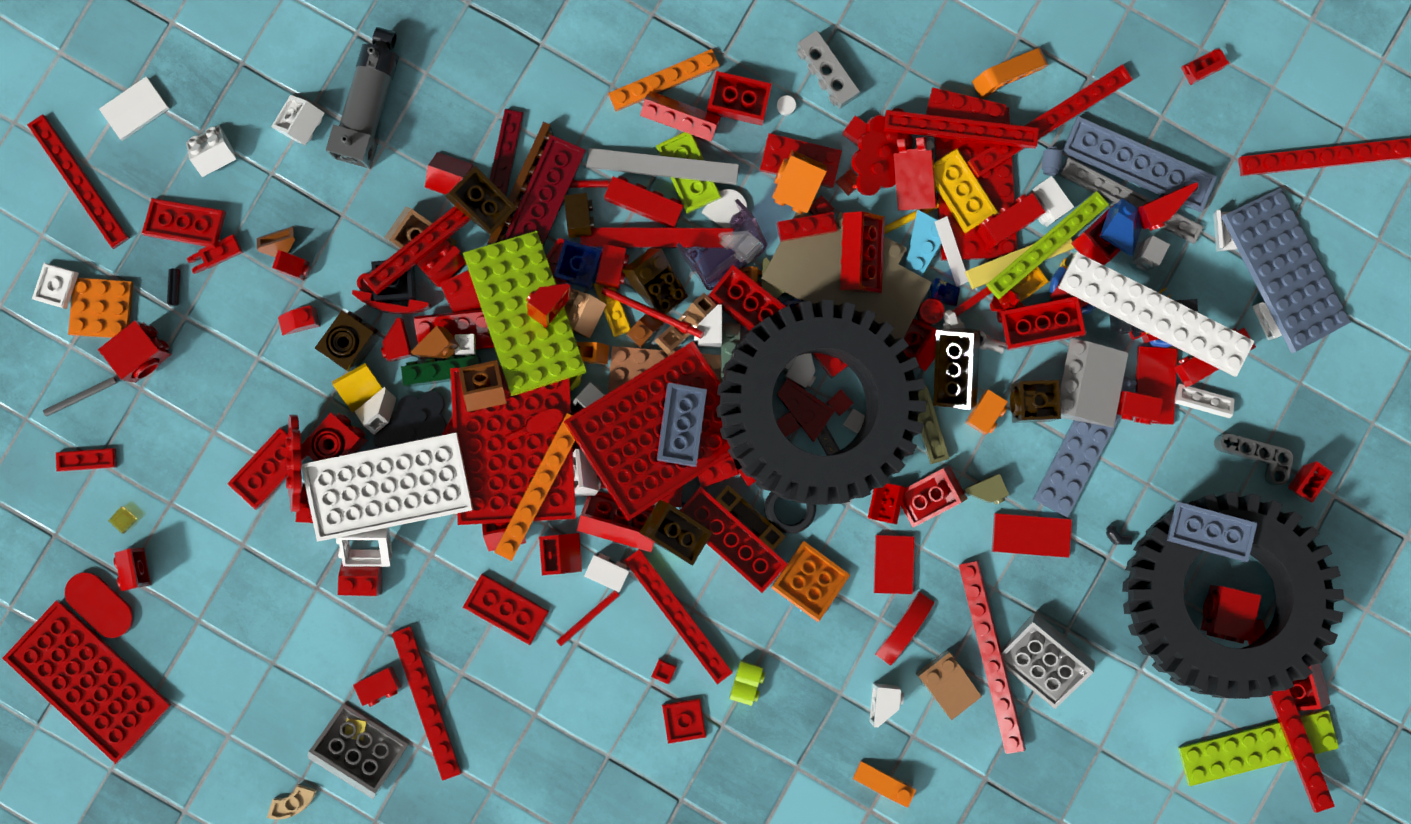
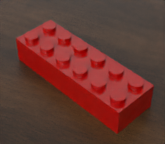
[680,486,788,593]

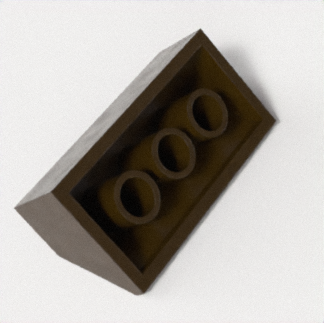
[933,328,980,410]

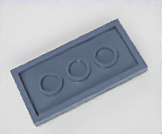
[657,383,707,467]
[1167,502,1257,562]

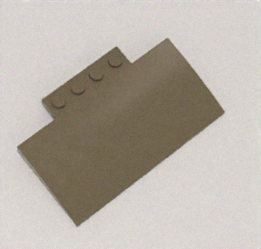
[761,212,932,339]

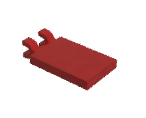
[893,137,937,211]

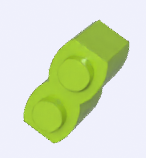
[729,660,765,706]

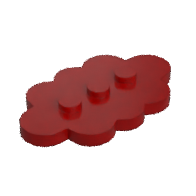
[851,108,913,196]
[285,415,302,512]

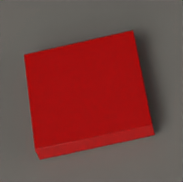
[662,698,706,744]

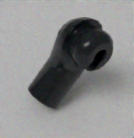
[1106,525,1132,545]

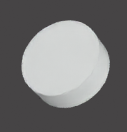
[777,95,796,116]

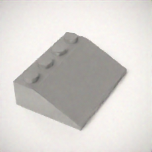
[1060,339,1128,428]
[1001,612,1095,709]
[307,704,409,799]

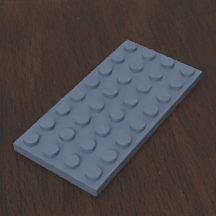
[1221,188,1351,353]

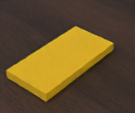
[934,149,998,233]

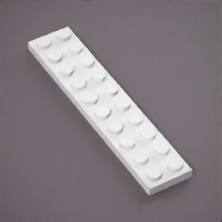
[1058,252,1254,377]

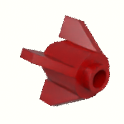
[990,289,1025,323]

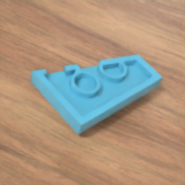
[905,209,942,277]

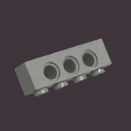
[796,30,860,109]

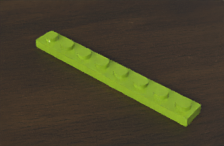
[986,191,1109,300]

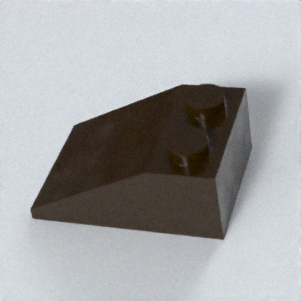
[445,166,517,235]
[639,500,713,566]

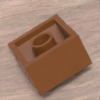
[458,360,506,412]

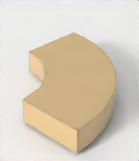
[267,784,317,819]

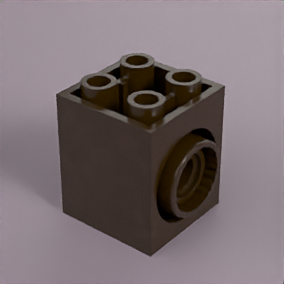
[315,310,381,372]
[1010,380,1061,423]

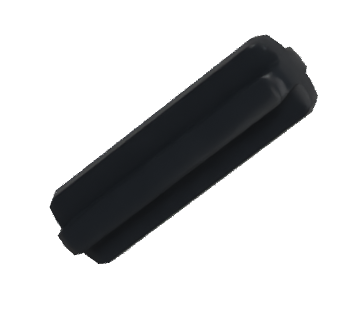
[167,268,180,306]

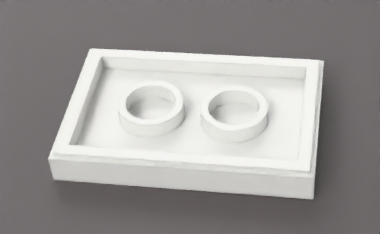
[99,77,170,141]

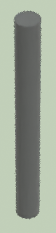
[43,376,118,417]

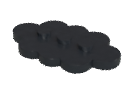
[374,391,447,448]

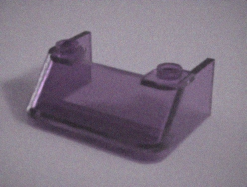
[676,199,767,290]

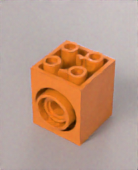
[772,150,827,214]

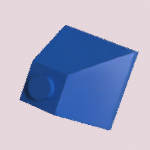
[1100,198,1142,256]

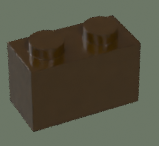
[564,193,595,238]

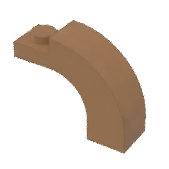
[655,293,717,354]

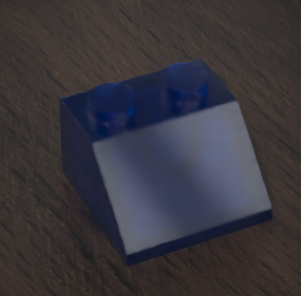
[554,240,602,290]

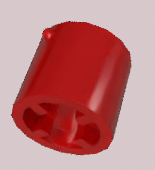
[916,299,945,326]

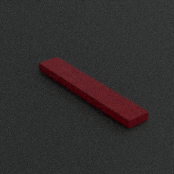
[490,109,524,196]

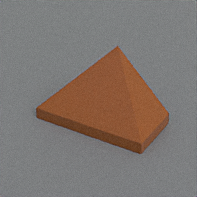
[256,227,295,257]

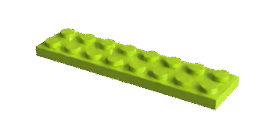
[1178,710,1339,786]

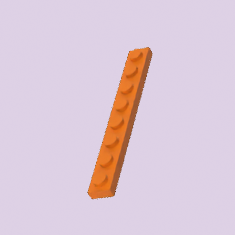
[494,413,575,561]

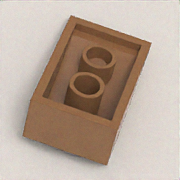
[384,207,457,249]
[916,650,982,720]

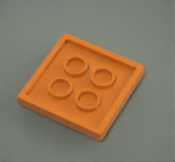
[68,278,133,338]
[771,541,850,622]

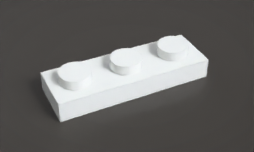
[1175,384,1235,418]

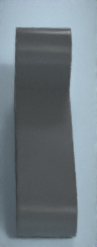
[1214,434,1293,485]

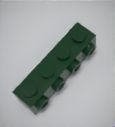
[401,354,481,387]

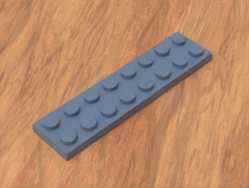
[1062,116,1217,212]
[1032,376,1137,518]

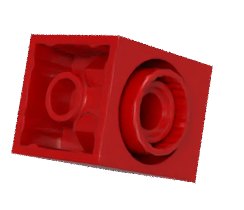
[97,320,172,383]
[301,413,368,461]
[1200,585,1261,644]

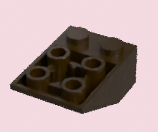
[622,248,688,314]

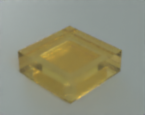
[108,506,137,534]

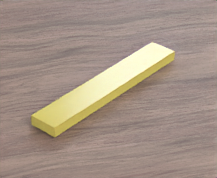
[965,238,1075,290]

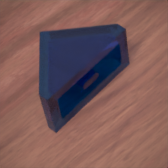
[928,278,960,306]

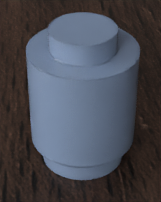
[1042,147,1062,176]

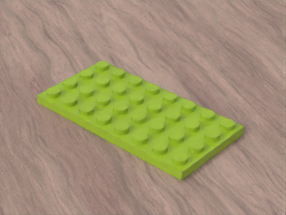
[463,231,586,396]

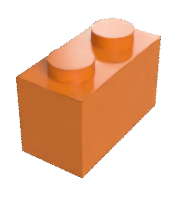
[965,389,1008,435]

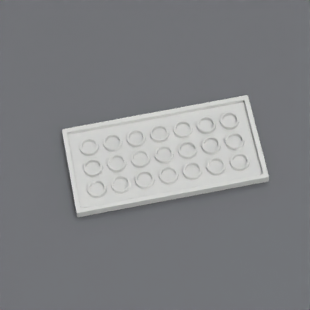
[301,433,473,542]

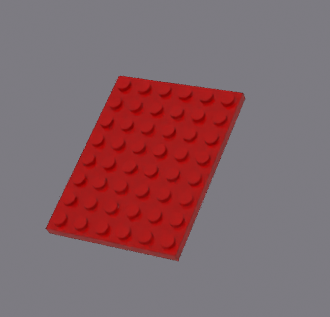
[564,341,730,521]
[450,366,576,525]

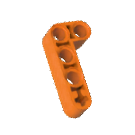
[972,48,1049,99]

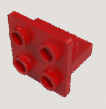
[416,240,466,287]

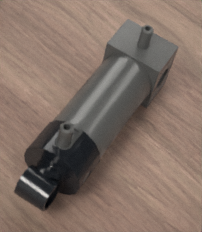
[326,27,399,169]

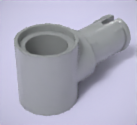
[979,330,1006,354]

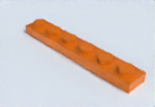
[608,49,719,112]

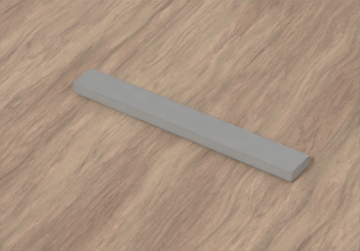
[586,148,739,185]
[1059,158,1204,244]

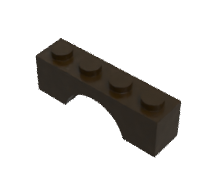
[715,485,786,551]

